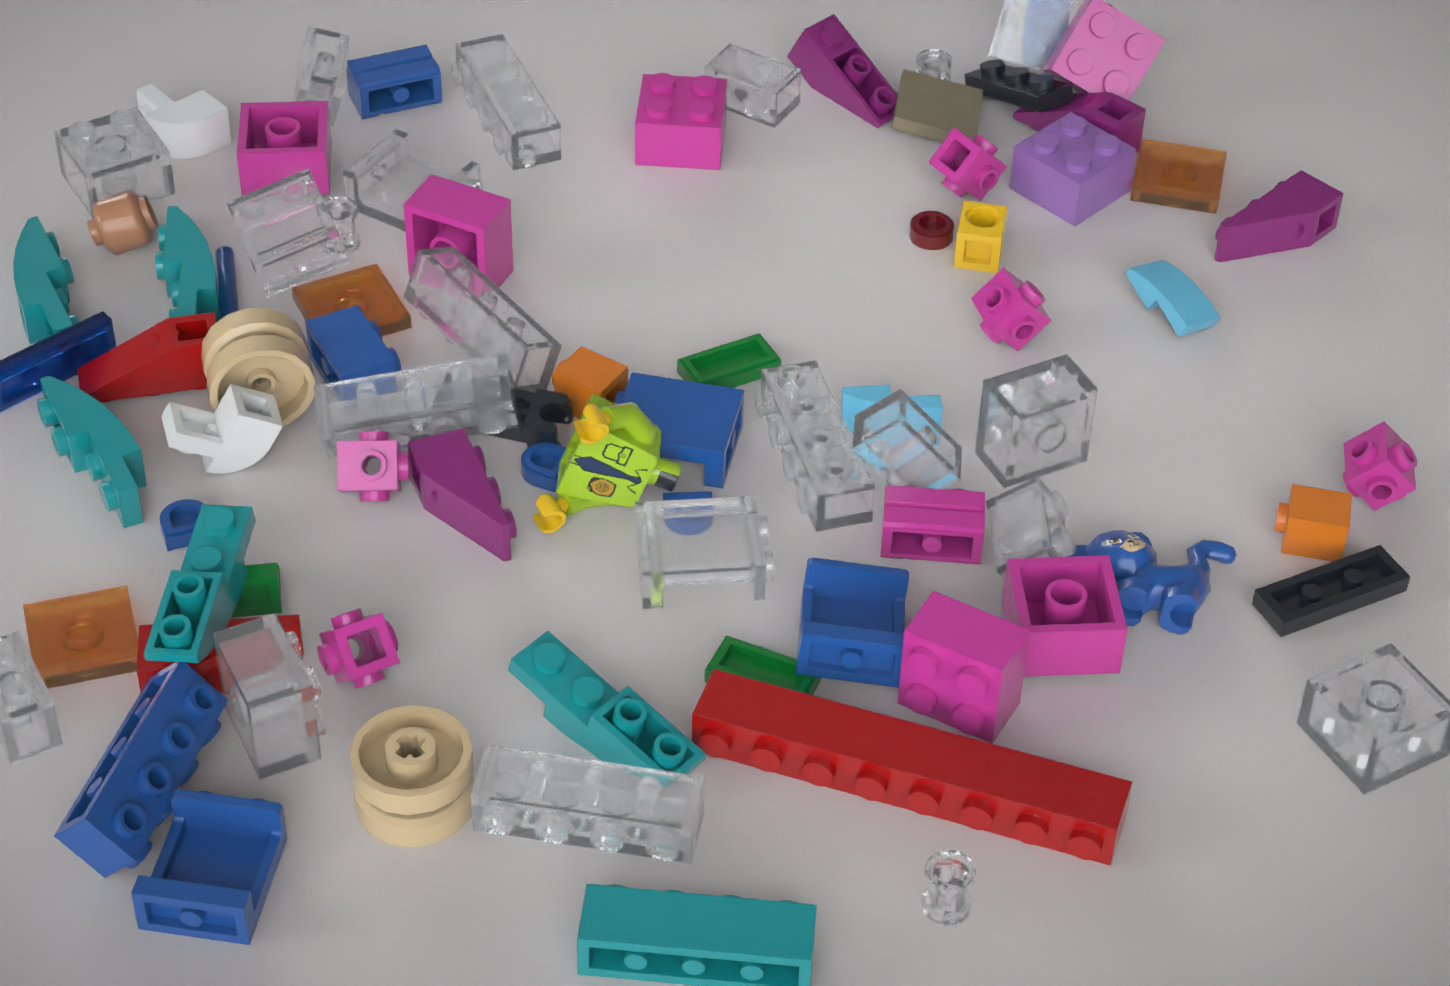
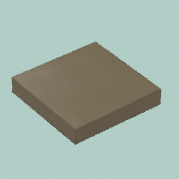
[891,69,983,142]

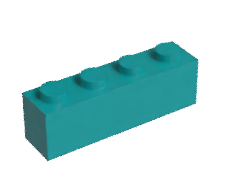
[577,884,817,986]

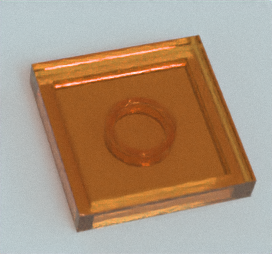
[1130,139,1227,214]
[292,264,412,336]
[23,585,138,691]

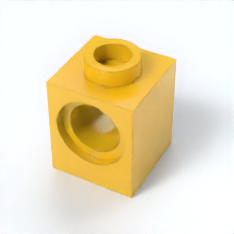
[954,200,1008,273]

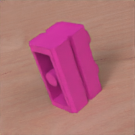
[880,485,985,564]

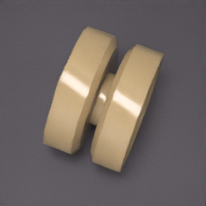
[201,308,316,426]
[349,705,476,848]

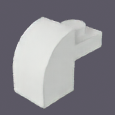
[136,83,232,159]
[161,384,283,474]

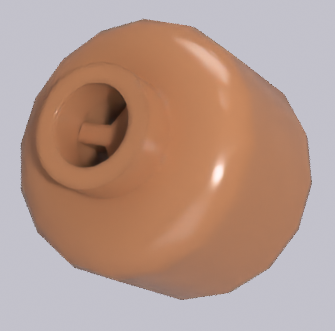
[87,190,158,255]

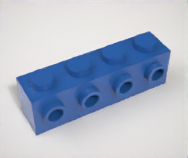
[54,662,228,878]

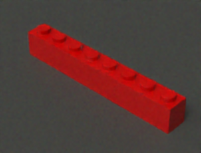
[692,669,1132,866]

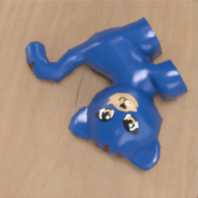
[1067,530,1237,635]

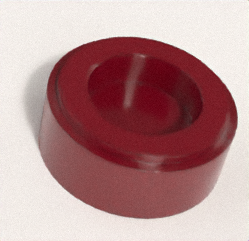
[909,211,954,250]

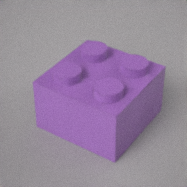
[1009,112,1137,227]

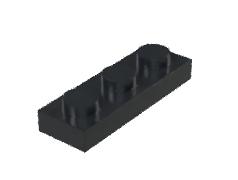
[964,60,1074,113]
[1252,545,1410,637]

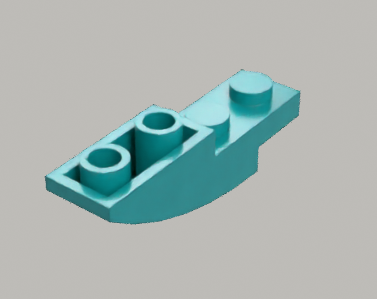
[155,206,221,323]
[13,216,83,366]
[36,376,147,528]
[144,504,256,663]
[508,630,707,791]

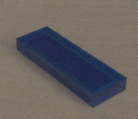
[0,311,116,412]

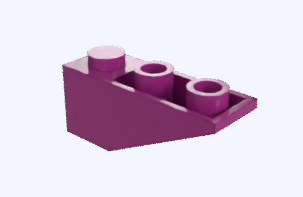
[787,14,897,128]
[1013,92,1146,153]
[1214,170,1344,263]
[407,428,517,561]

